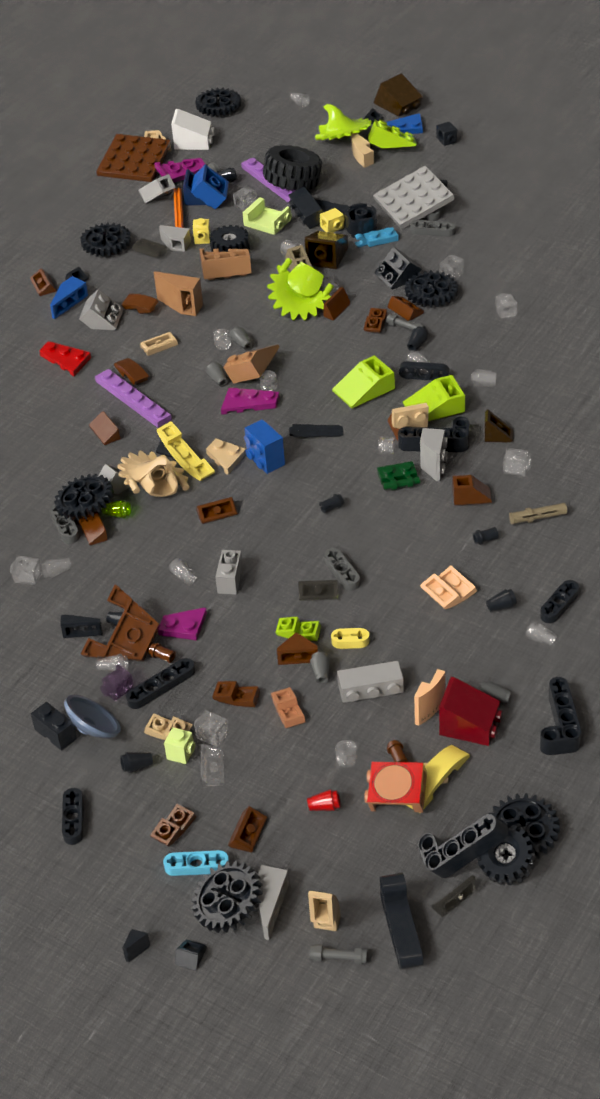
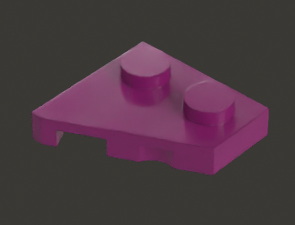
[158,608,207,641]

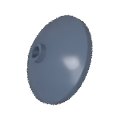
[64,695,121,738]

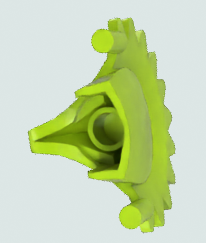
[315,104,372,140]
[267,258,334,321]

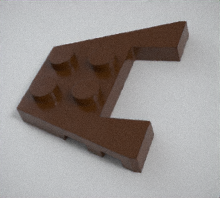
[81,585,161,662]

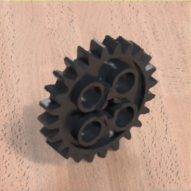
[195,87,241,117]
[80,222,131,257]
[405,270,458,308]
[54,474,114,521]
[489,793,560,858]
[191,860,263,933]

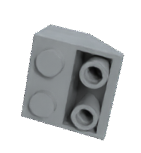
[79,289,123,330]
[420,428,448,481]

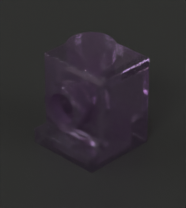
[100,664,134,701]

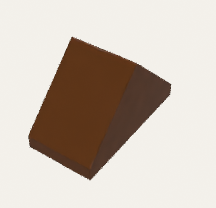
[277,632,318,665]

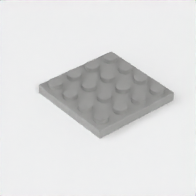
[373,166,455,230]

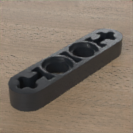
[126,658,195,709]

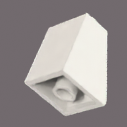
[171,109,214,150]

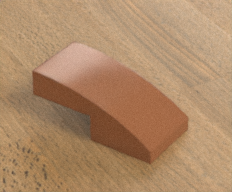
[271,687,305,728]

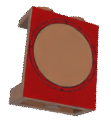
[365,762,427,812]

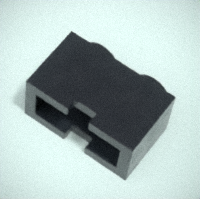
[31,701,77,751]

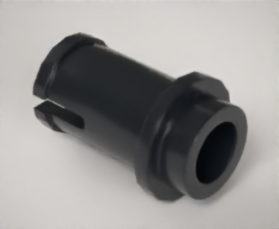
[319,494,344,513]
[473,527,499,545]

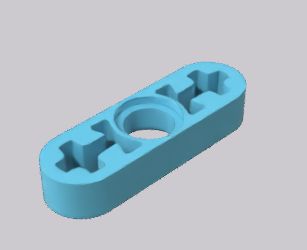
[163,850,229,876]

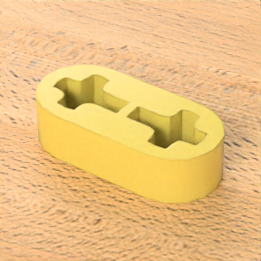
[331,628,370,649]

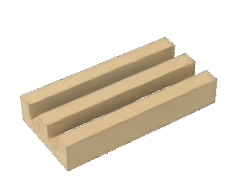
[140,332,178,356]

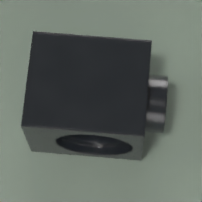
[436,121,457,146]

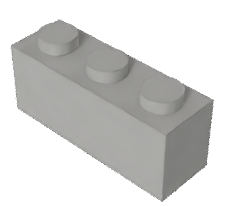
[337,661,404,703]

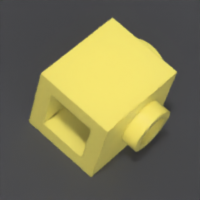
[320,208,345,233]
[193,218,211,244]

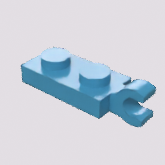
[355,227,399,247]

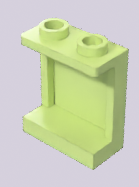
[243,197,292,235]

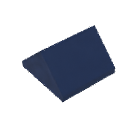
[183,169,206,205]

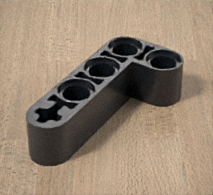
[398,416,469,452]
[540,677,581,755]
[418,814,508,878]
[379,872,424,969]

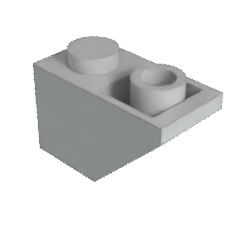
[138,174,176,204]
[159,225,191,252]
[216,550,241,595]

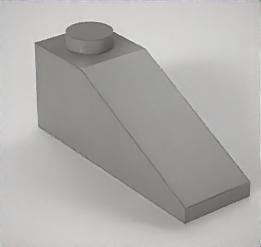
[257,865,289,940]

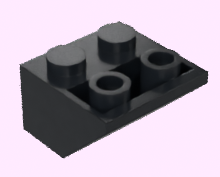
[374,247,422,290]

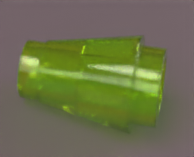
[102,500,131,518]

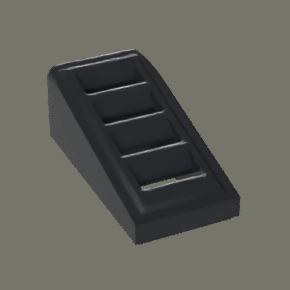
[60,615,103,638]

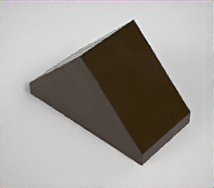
[485,409,513,443]

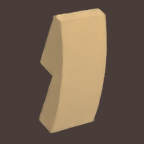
[144,713,193,740]

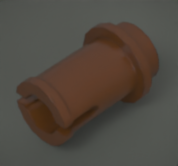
[149,643,176,663]
[387,740,409,762]

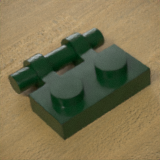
[377,461,420,491]

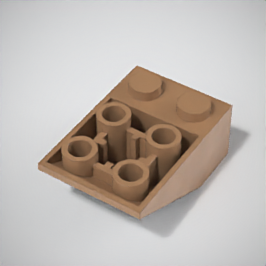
[154,271,203,316]

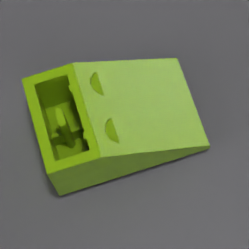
[368,120,417,148]
[332,355,395,408]
[403,375,465,421]

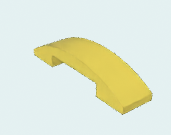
[157,421,215,481]
[406,745,470,813]

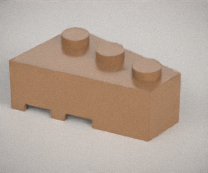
[199,249,252,280]

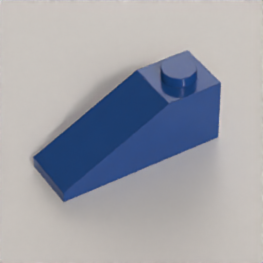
[50,276,88,319]

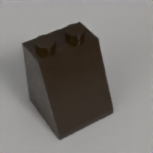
[373,73,423,117]
[305,231,348,269]

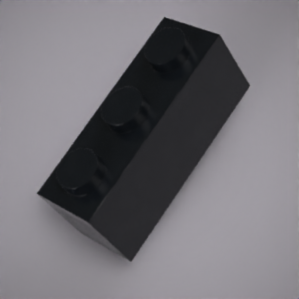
[288,187,323,229]

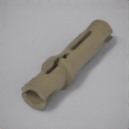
[509,503,567,525]

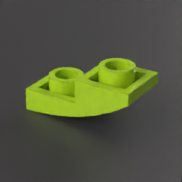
[275,617,321,641]

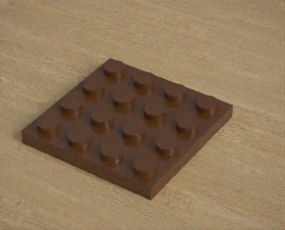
[96,134,171,182]

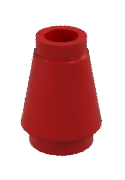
[307,789,341,811]

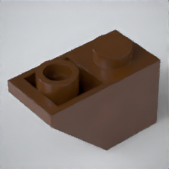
[452,475,492,505]

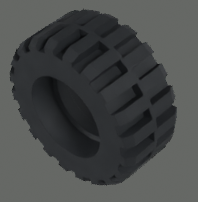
[263,145,322,191]

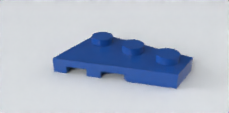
[386,113,423,134]

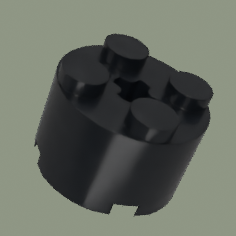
[345,203,377,238]

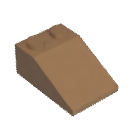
[223,344,280,384]

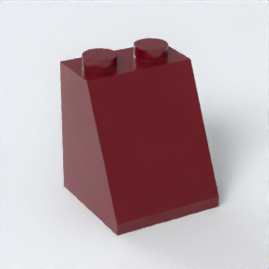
[439,677,503,746]

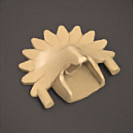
[118,451,189,497]

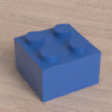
[191,164,229,209]
[244,419,285,474]

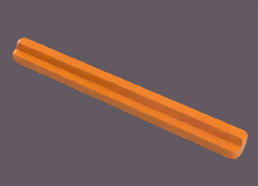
[174,188,184,228]

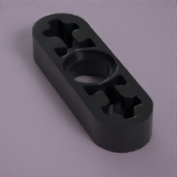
[399,361,449,381]
[540,580,579,623]
[62,788,84,845]

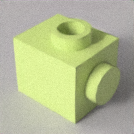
[164,727,195,764]

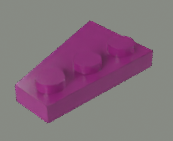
[155,158,205,183]
[221,388,280,415]

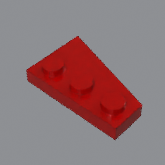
[39,341,91,377]

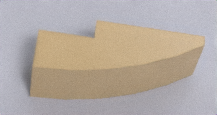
[351,133,374,168]
[308,891,341,931]

